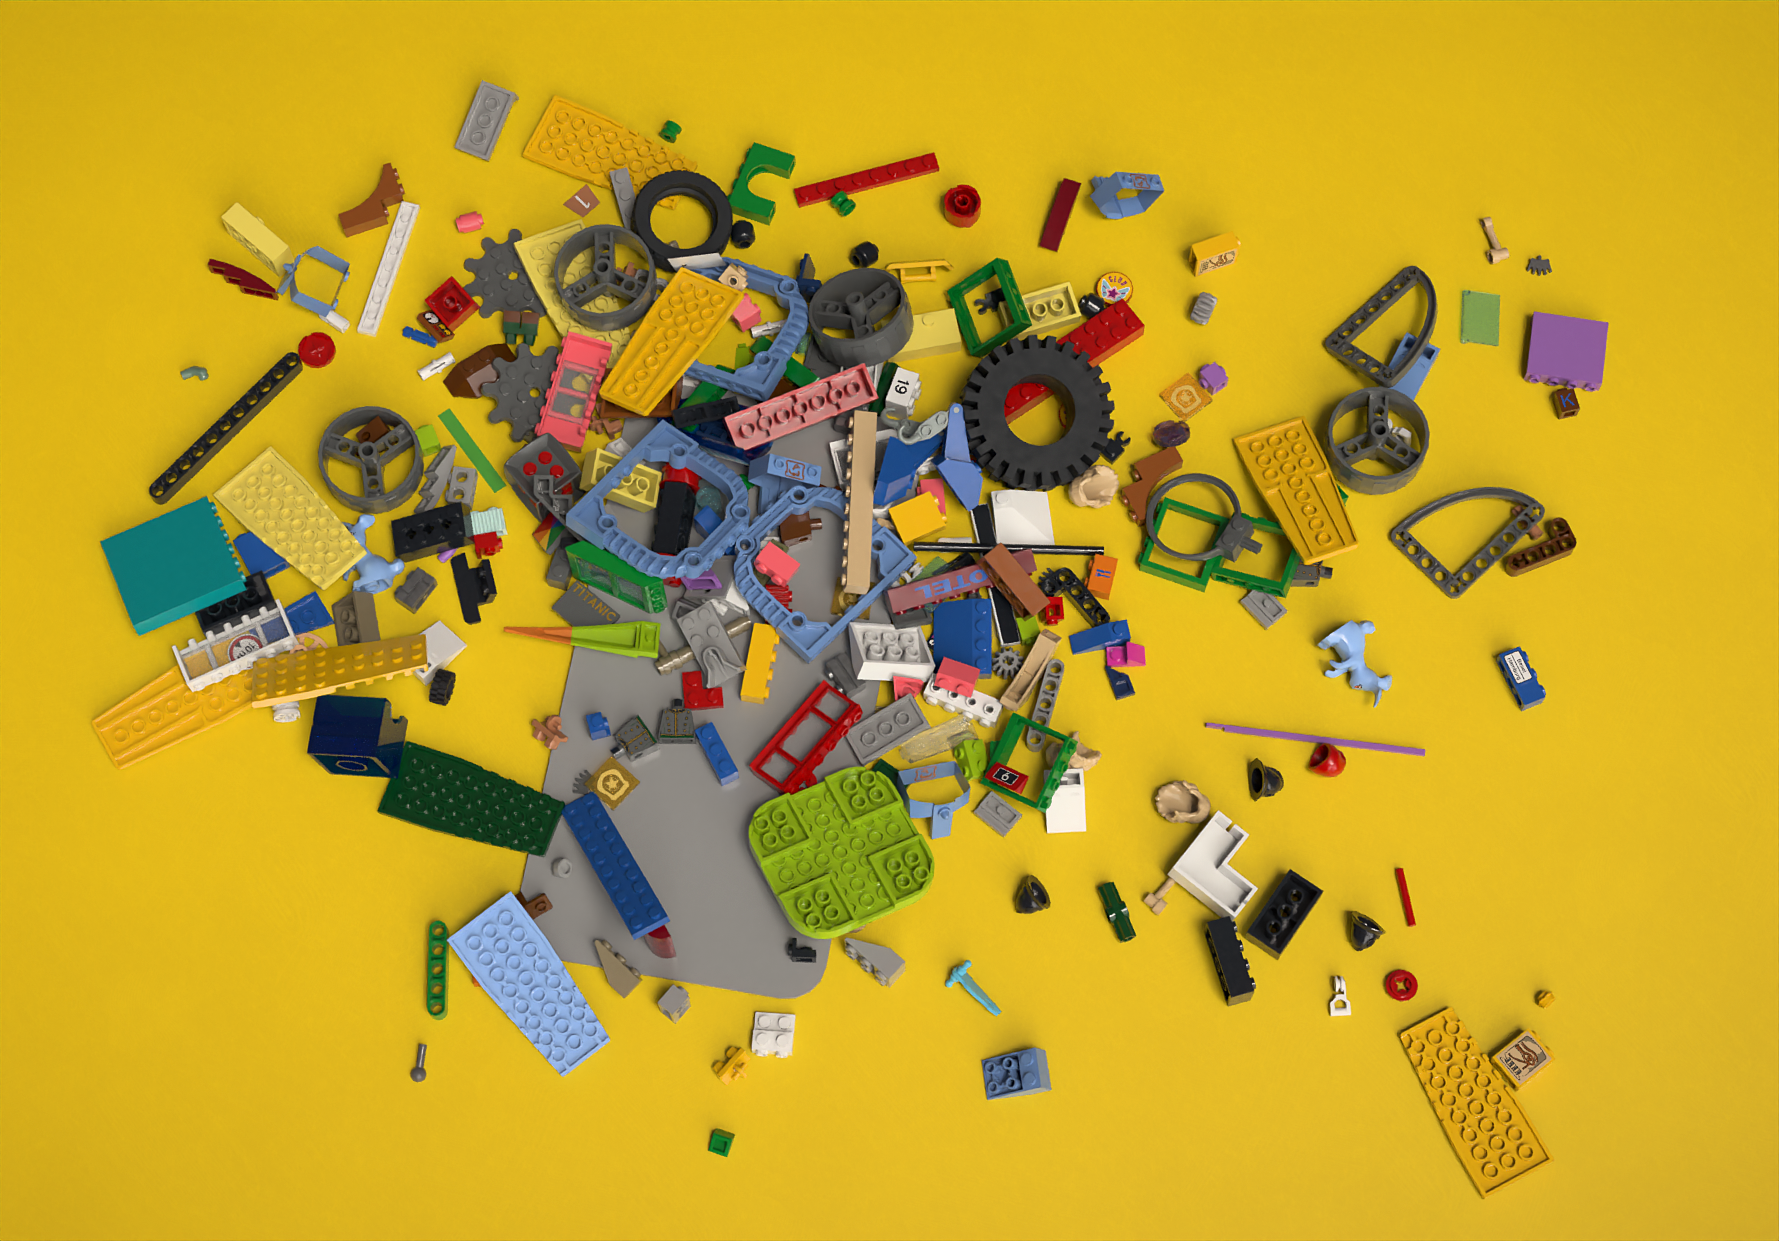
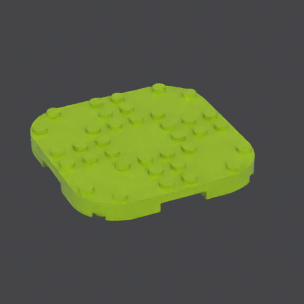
[749,767,935,939]

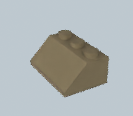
[332,591,381,646]

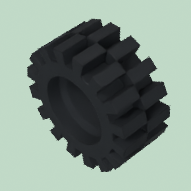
[429,669,456,706]

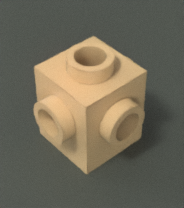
[718,262,749,292]

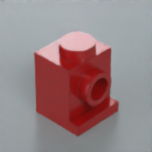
[474,531,503,559]
[1040,597,1064,626]

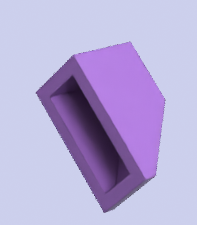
[681,568,722,590]

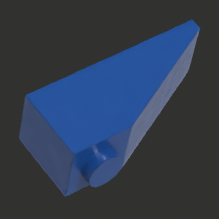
[1069,619,1131,655]

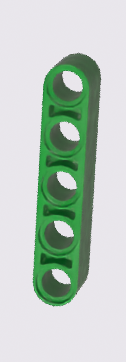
[749,334,821,388]
[672,364,736,432]
[427,921,449,1020]

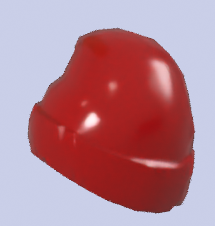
[1308,743,1346,777]

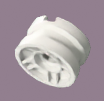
[272,701,301,722]

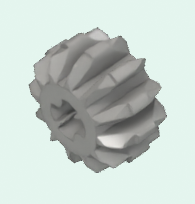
[1190,292,1217,325]
[992,647,1024,680]

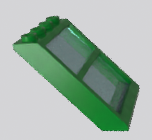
[565,541,668,614]

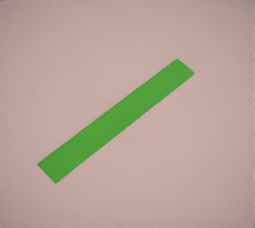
[438,408,506,493]

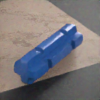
[402,326,438,348]

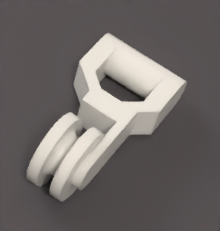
[1388,418,1411,446]
[891,562,924,587]
[1329,976,1351,1016]

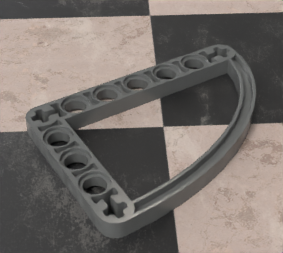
[1325,266,1438,388]
[1391,487,1545,599]

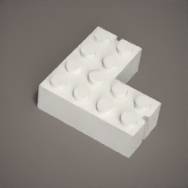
[1167,810,1258,921]

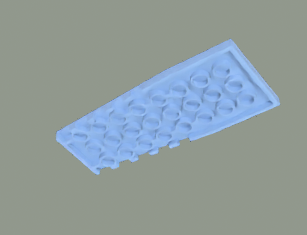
[447,891,611,1077]

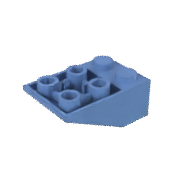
[1379,333,1440,401]
[982,1048,1052,1100]

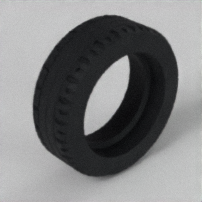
[631,170,733,273]

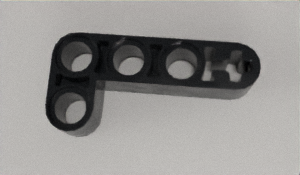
[1041,567,1110,628]

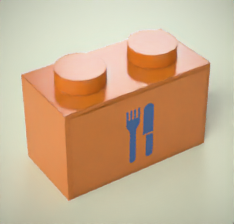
[1084,554,1118,600]

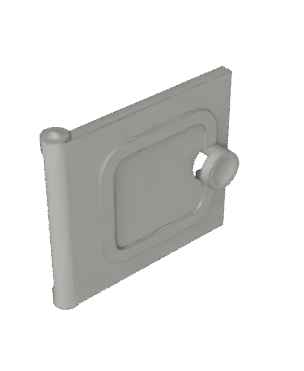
[684,555,736,601]

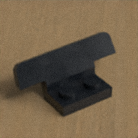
[451,553,497,625]

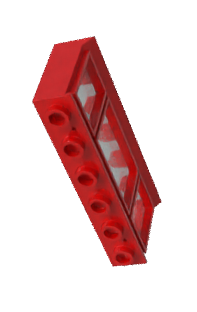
[749,680,863,795]

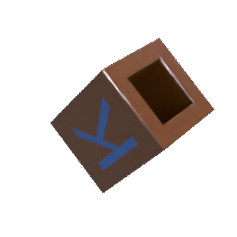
[1552,388,1580,420]

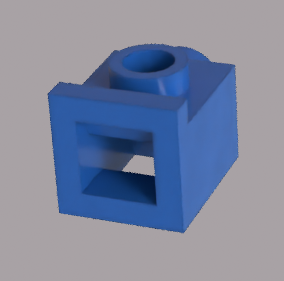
[586,712,611,741]

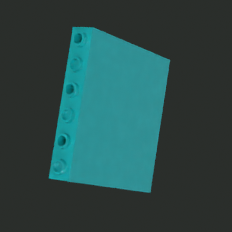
[100,496,247,636]

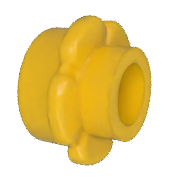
[1537,991,1556,1009]

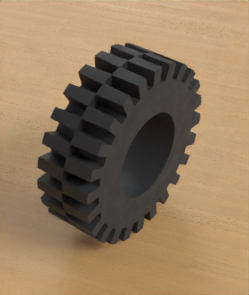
[959,335,1115,492]

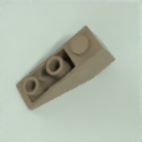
[594,939,642,998]

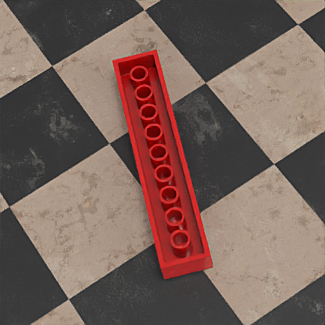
[1004,298,1145,424]

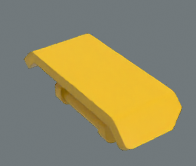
[883,259,954,284]

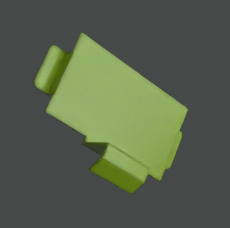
[734,343,755,370]

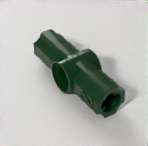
[868,362,901,417]
[1098,882,1136,943]

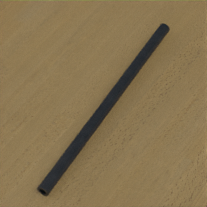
[913,542,1104,556]

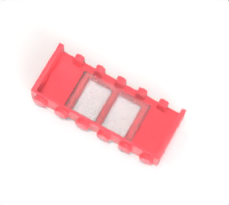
[534,331,612,453]

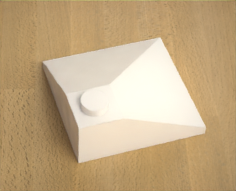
[991,489,1055,545]

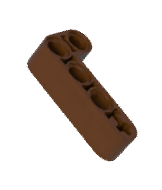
[1505,517,1577,577]

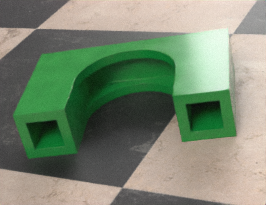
[727,142,796,226]

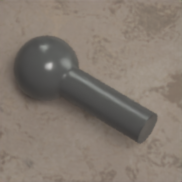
[410,1044,427,1082]

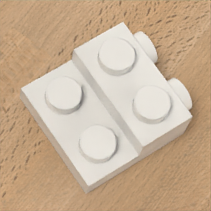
[752,1012,796,1058]

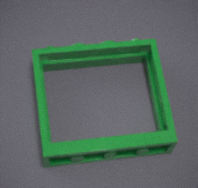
[947,258,1032,358]
[1138,497,1230,593]
[1211,512,1301,598]
[981,712,1078,813]

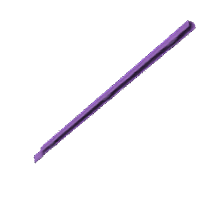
[1206,723,1425,756]

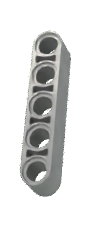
[1026,659,1064,752]

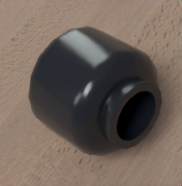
[731,220,756,249]
[851,241,879,268]
[1078,293,1106,319]

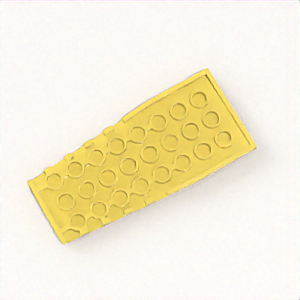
[513,219,631,383]
[213,446,367,590]

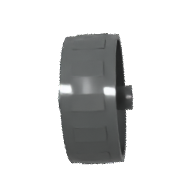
[554,224,657,331]
[808,268,914,368]
[1324,387,1430,495]
[318,406,424,514]

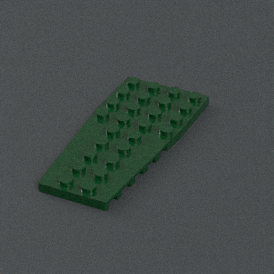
[377,741,565,857]

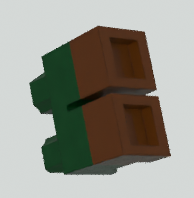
[503,310,540,346]

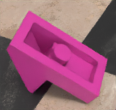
[1106,642,1146,668]

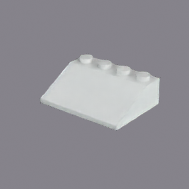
[849,622,935,682]

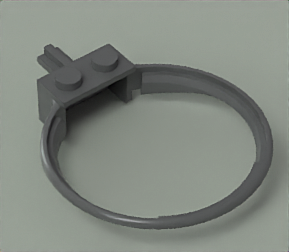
[1146,473,1262,562]

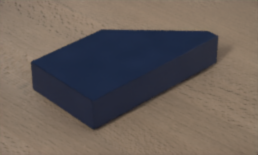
[1105,666,1135,701]

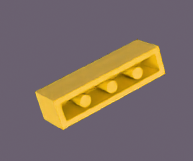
[740,623,780,704]

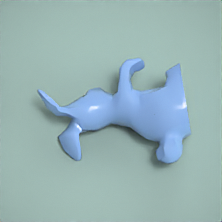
[342,514,405,594]
[1317,620,1392,708]

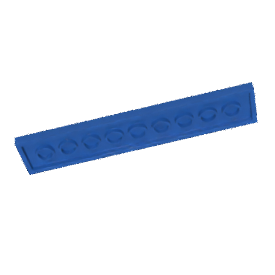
[562,791,670,940]

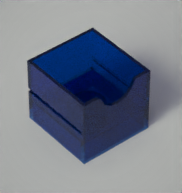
[307,695,408,778]

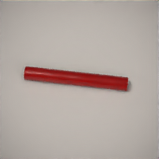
[1395,868,1416,927]

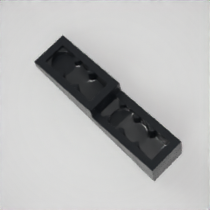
[671,396,740,429]

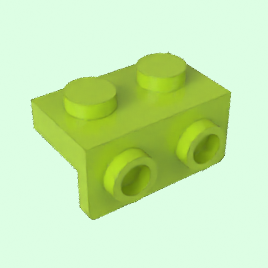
[954,739,989,782]

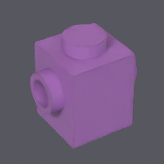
[1198,362,1229,396]

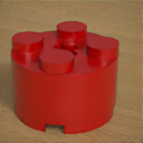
[944,184,981,228]

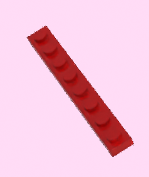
[794,152,939,208]

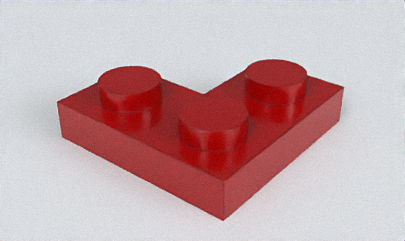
[682,671,724,711]

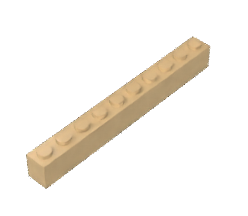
[841,410,877,595]

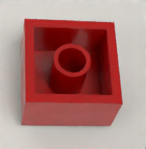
[424,276,480,331]

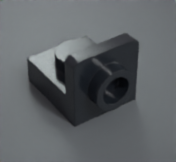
[788,938,817,963]

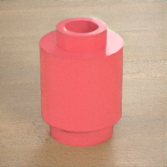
[456,211,484,233]

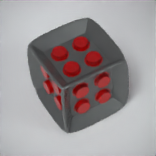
[503,433,586,523]

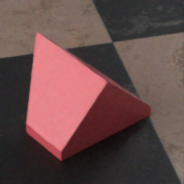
[893,676,924,702]

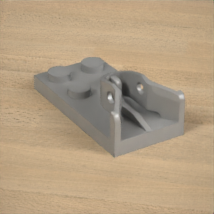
[455,80,519,161]
[677,601,747,688]
[846,693,933,766]

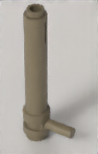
[654,616,752,676]

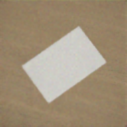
[668,253,726,271]

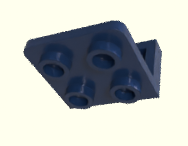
[796,253,822,303]

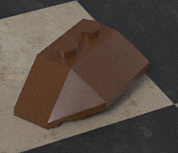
[443,343,516,399]

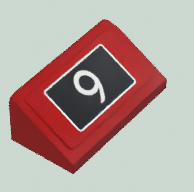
[984,762,1029,794]

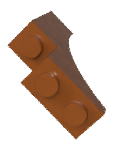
[338,163,405,238]
[1120,446,1183,527]

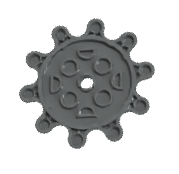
[464,229,547,318]
[481,343,587,442]

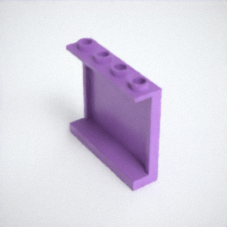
[1524,311,1608,392]

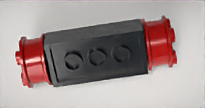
[651,462,702,588]

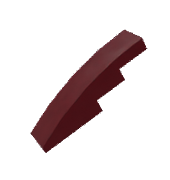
[1040,178,1082,252]
[208,259,279,300]

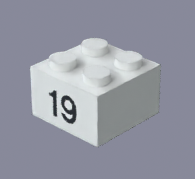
[885,367,922,420]

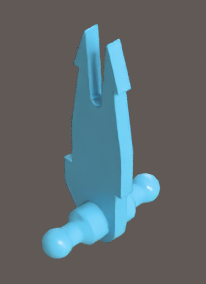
[945,960,1001,1016]

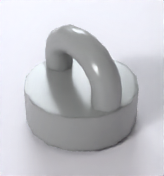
[552,858,573,878]

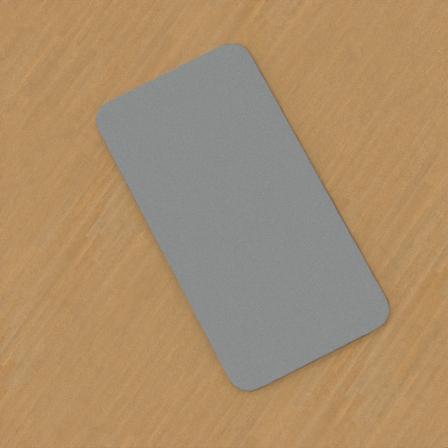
[520,385,919,999]

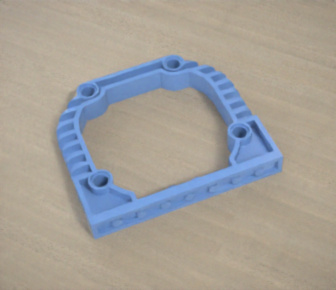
[684,257,809,402]
[566,420,751,579]
[733,485,917,664]

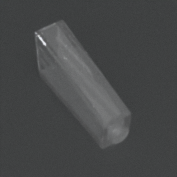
[899,714,979,764]

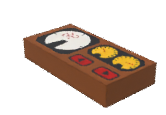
[417,310,455,343]

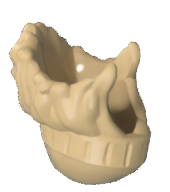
[1068,465,1119,508]
[1046,731,1102,771]
[1155,780,1211,824]

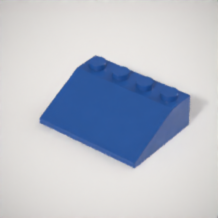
[933,599,992,679]

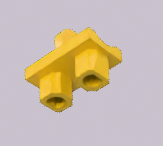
[713,1047,751,1086]

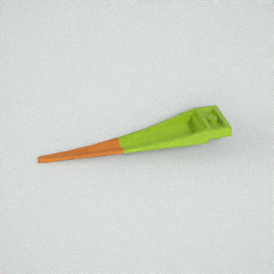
[504,621,661,658]

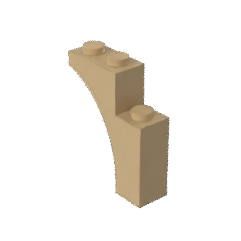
[1000,628,1062,711]

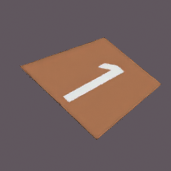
[563,184,600,217]

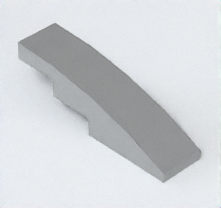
[414,445,457,514]

